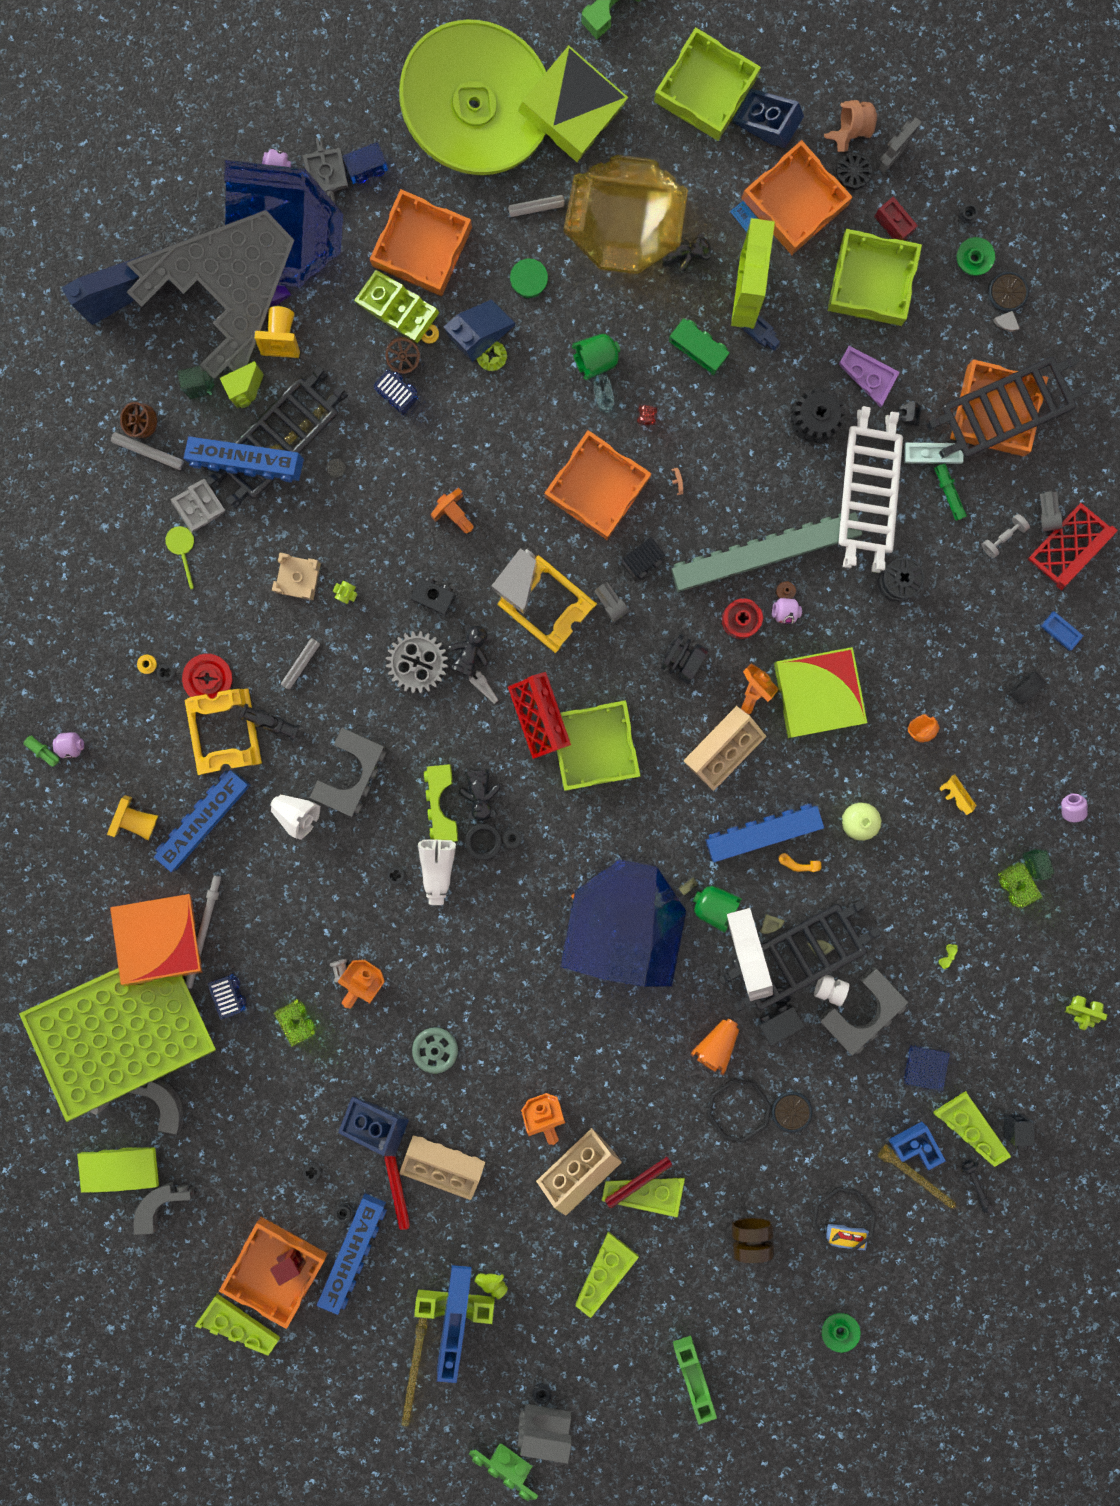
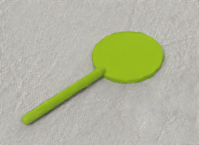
[165,526,194,589]

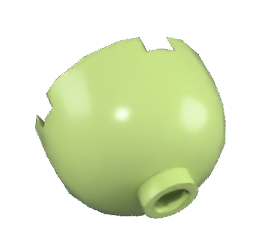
[842,803,882,841]

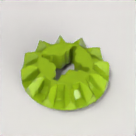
[477,341,507,371]

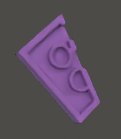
[839,346,899,408]

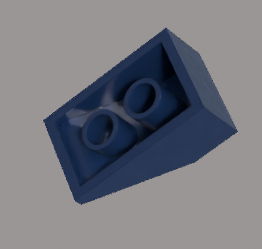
[732,88,804,148]
[443,299,516,362]
[338,1097,409,1156]

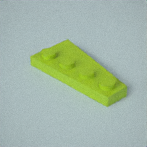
[933,1091,1011,1167]
[602,1178,685,1217]
[576,1231,639,1318]
[195,1294,280,1355]

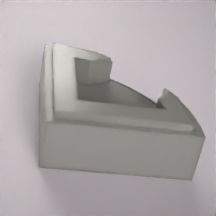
[993,311,1019,332]

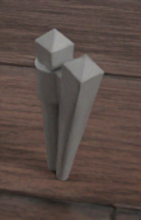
[469,671,499,704]

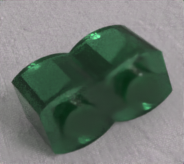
[1022,849,1055,880]

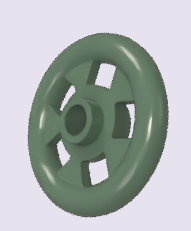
[412,1028,458,1074]

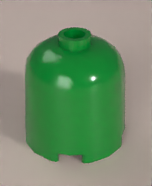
[572,334,620,380]
[693,886,742,933]

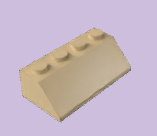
[684,706,766,791]
[536,1128,622,1215]
[399,1135,485,1200]

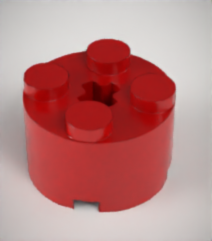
[722,598,763,639]

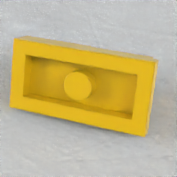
[940,774,977,815]

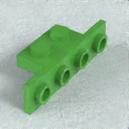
[469,1444,538,1501]

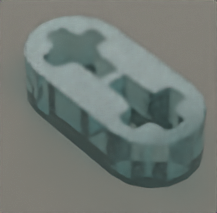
[593,375,614,412]

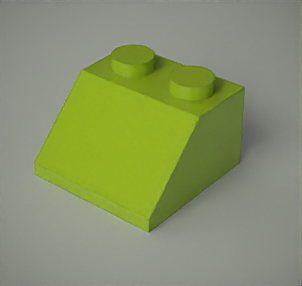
[220,361,264,408]

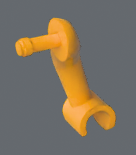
[779,853,821,872]

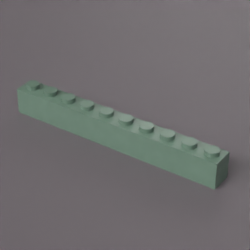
[671,511,862,593]

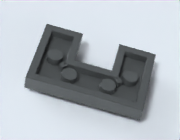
[878,117,922,174]

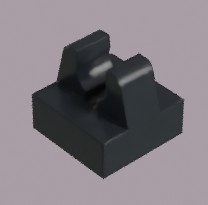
[899,402,921,426]

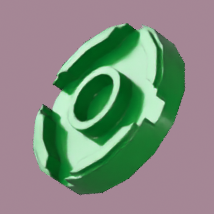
[510,258,548,298]

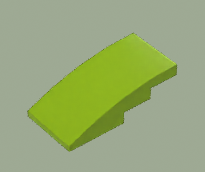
[354,270,440,343]
[77,1147,159,1192]

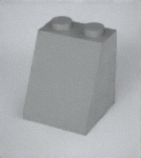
[492,548,537,614]

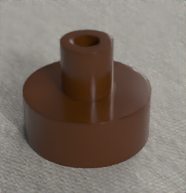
[776,581,796,599]

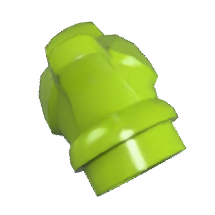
[475,1273,508,1299]

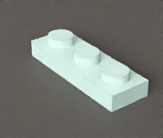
[904,443,963,464]

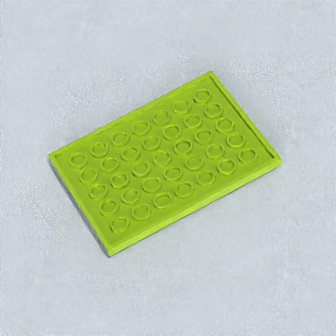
[19,968,216,1122]

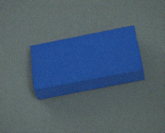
[1040,611,1083,651]

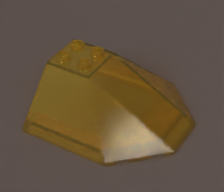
[563,155,688,274]

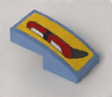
[826,1224,869,1250]

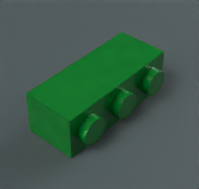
[668,318,730,375]

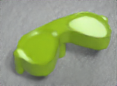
[938,944,958,969]

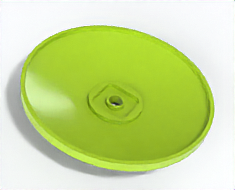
[399,19,546,175]

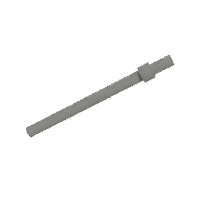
[185,875,221,988]

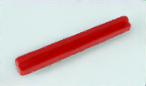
[384,1156,410,1230]

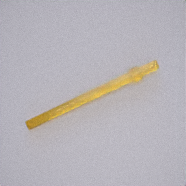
[401,1317,427,1426]

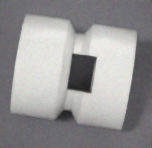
[814,975,849,1006]

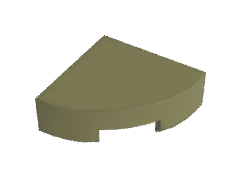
[678,877,697,895]
[760,914,785,934]
[807,940,835,958]

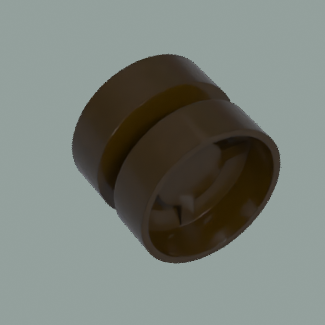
[732,1218,774,1263]

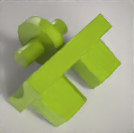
[1065,996,1107,1030]

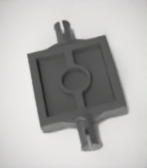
[303,138,348,204]

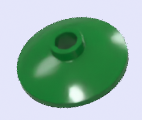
[957,237,995,276]
[822,1313,861,1353]

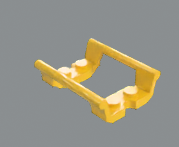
[497,555,597,653]
[185,689,262,775]

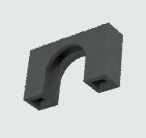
[310,728,387,817]
[817,967,908,1055]
[517,1404,571,1464]

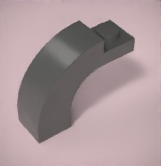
[129,1079,183,1135]
[134,1181,195,1235]

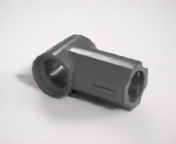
[1040,491,1063,531]
[594,582,629,623]

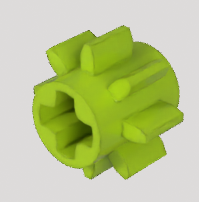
[333,581,357,604]

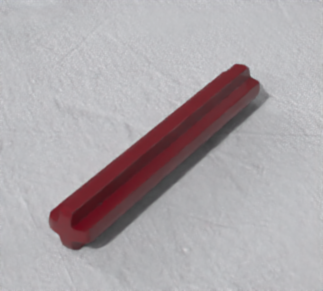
[605,1157,672,1208]

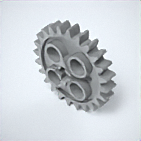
[386,631,448,693]

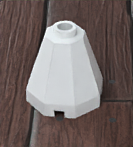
[271,795,321,839]

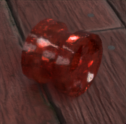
[637,405,657,425]

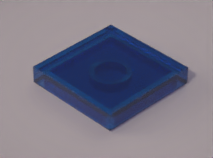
[904,1045,950,1091]

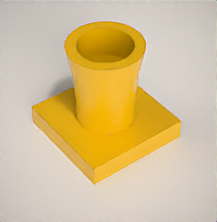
[255,306,300,358]
[107,795,158,840]

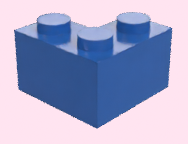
[888,1122,945,1170]

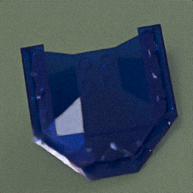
[224,160,343,287]
[560,860,686,987]

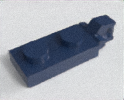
[740,315,780,351]

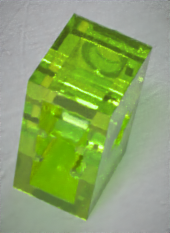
[998,862,1042,908]
[274,999,315,1047]

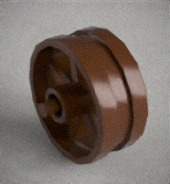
[385,337,420,374]
[120,402,157,438]

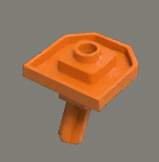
[431,488,473,534]
[741,664,779,714]
[338,960,385,1009]
[521,1093,565,1145]

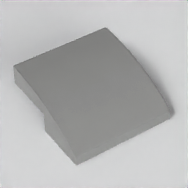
[171,479,225,533]

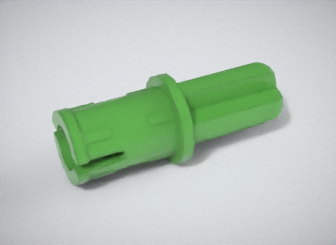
[23,735,59,767]

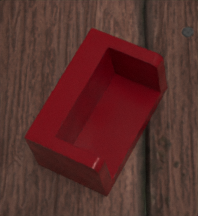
[874,196,918,241]
[270,1248,306,1286]

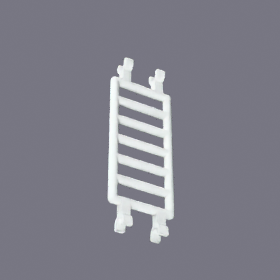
[839,406,903,573]

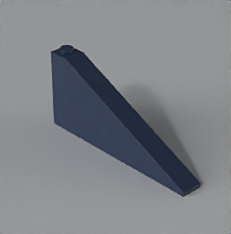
[62,247,169,325]

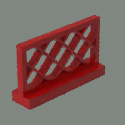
[1028,503,1118,590]
[508,672,571,759]

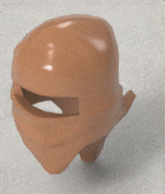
[824,100,877,152]

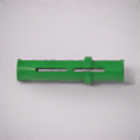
[934,463,967,521]

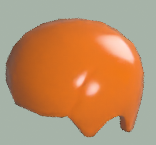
[908,714,939,742]

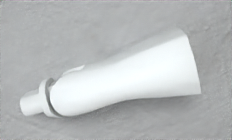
[418,840,456,905]

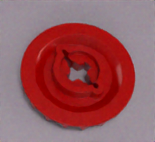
[182,654,233,699]

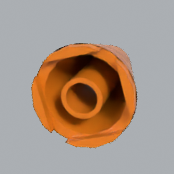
[691,1019,739,1075]

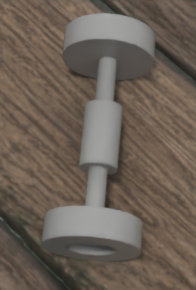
[981,514,1030,558]

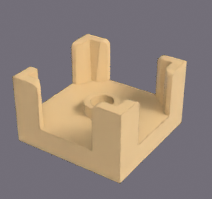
[272,553,321,600]

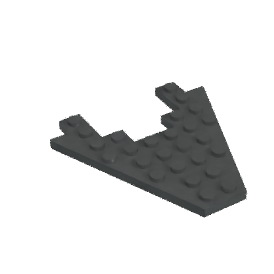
[127,210,294,379]

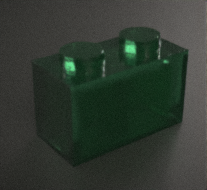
[177,366,214,399]

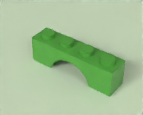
[581,0,641,40]
[673,1336,717,1425]

